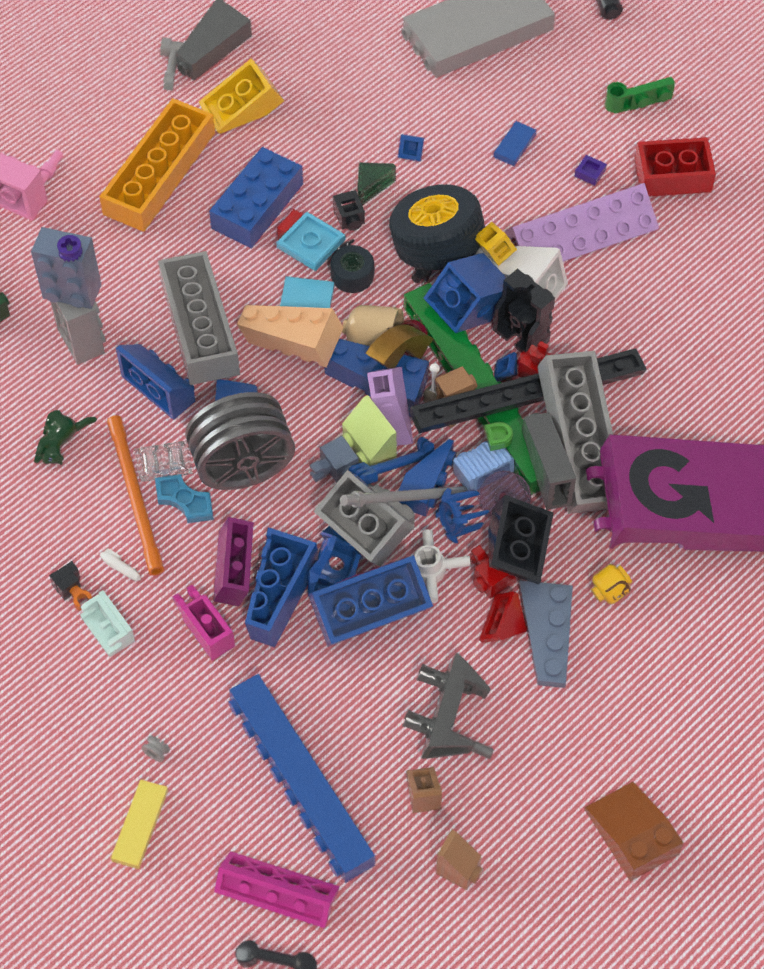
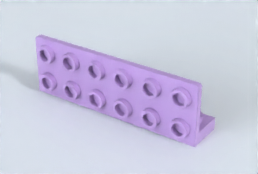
[505,183,659,261]

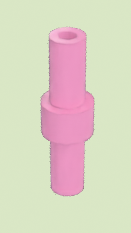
[40,150,63,185]

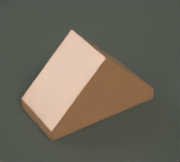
[406,767,442,813]

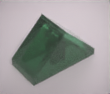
[357,162,396,206]

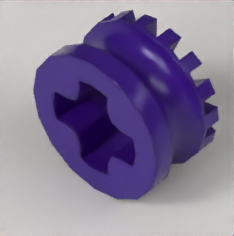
[57,235,83,262]

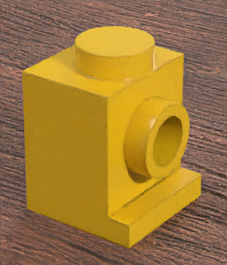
[475,221,517,266]

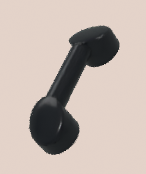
[235,940,317,969]

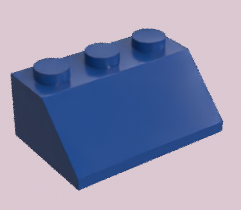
[116,344,196,420]

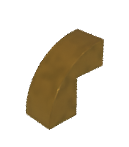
[365,325,433,369]

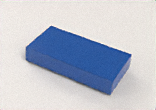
[494,121,537,166]

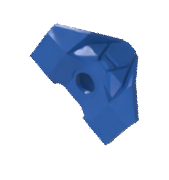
[307,526,363,596]

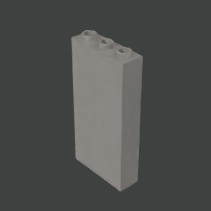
[401,0,555,78]

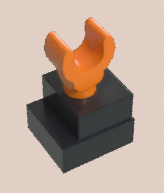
[49,561,92,611]

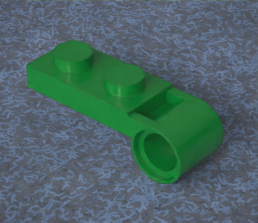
[605,76,675,113]

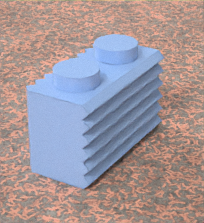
[453,441,514,491]

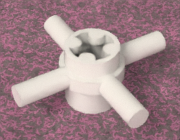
[415,529,471,603]

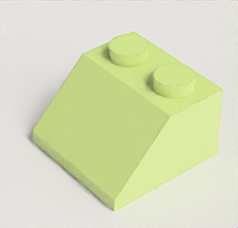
[341,395,397,466]

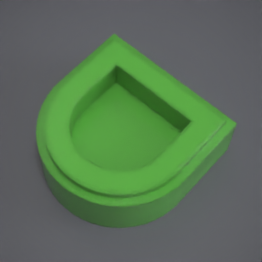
[484,422,513,451]

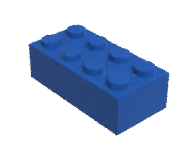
[209,147,303,249]
[308,555,433,647]

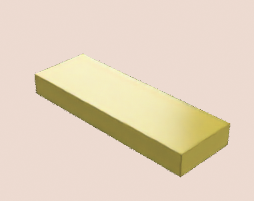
[111,779,168,869]

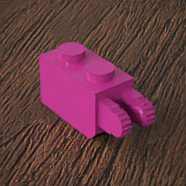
[172,585,235,661]

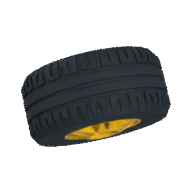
[389,184,485,270]

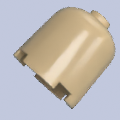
[343,305,404,346]

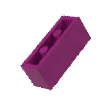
[213,517,254,607]

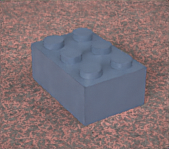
[31,227,102,309]

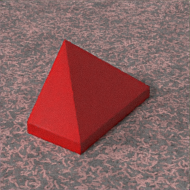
[479,591,527,643]

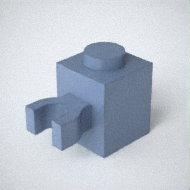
[310,436,359,483]

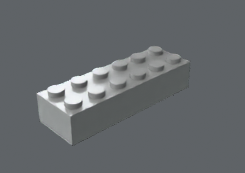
[158,251,240,385]
[538,351,613,514]

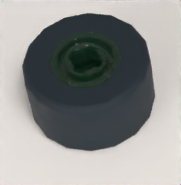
[330,245,375,293]

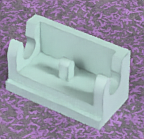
[80,590,135,657]

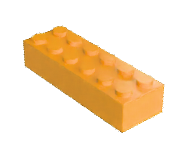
[99,98,215,232]

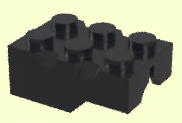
[493,268,555,353]

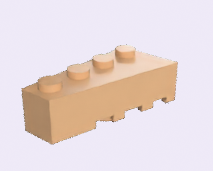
[237,305,344,368]

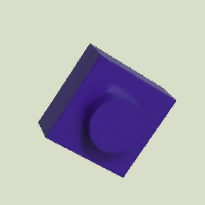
[574,155,607,186]

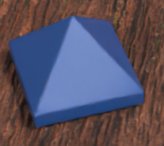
[398,134,425,162]
[494,352,517,382]

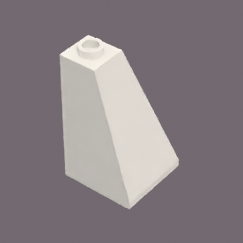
[474,246,568,301]

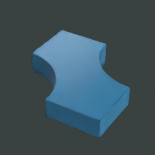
[155,474,214,523]

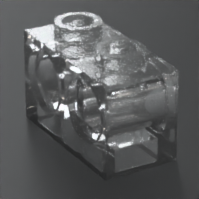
[134,440,193,482]

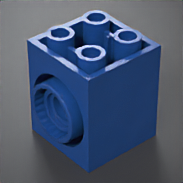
[424,253,507,333]

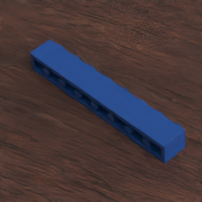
[228,674,375,883]

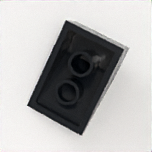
[488,495,554,585]

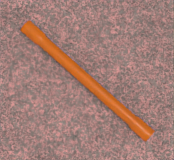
[107,415,164,576]

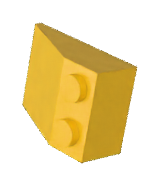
[199,58,284,134]

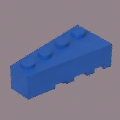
[325,339,429,417]
[245,527,319,647]

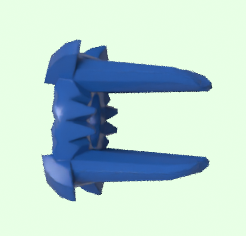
[435,488,489,543]

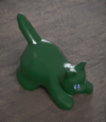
[34,410,97,465]

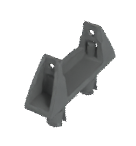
[402,653,491,759]

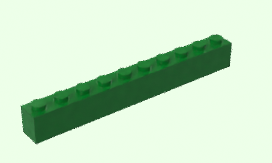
[404,283,540,496]

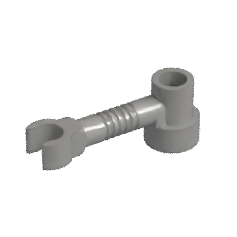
[160,37,184,91]

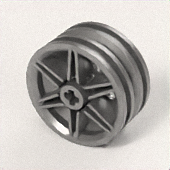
[185,392,295,490]

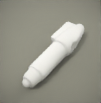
[100,548,141,581]

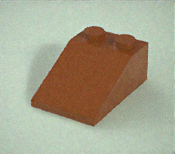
[584,782,684,882]

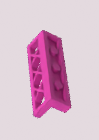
[214,851,340,928]

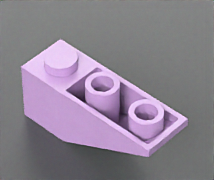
[367,367,414,446]

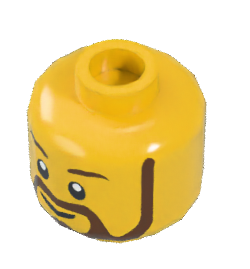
[591,564,633,605]

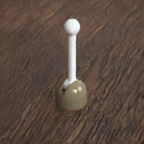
[423,363,440,403]

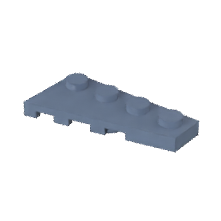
[518,580,573,688]

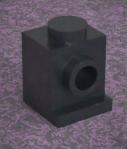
[333,190,365,231]

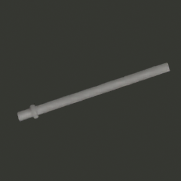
[340,486,468,508]

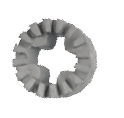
[141,736,170,762]

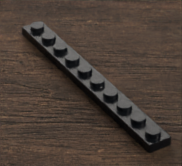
[409,348,647,434]

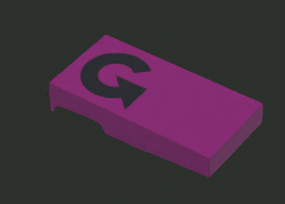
[586,434,764,552]

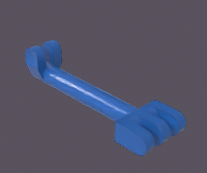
[349,437,434,485]

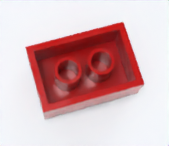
[634,137,716,197]

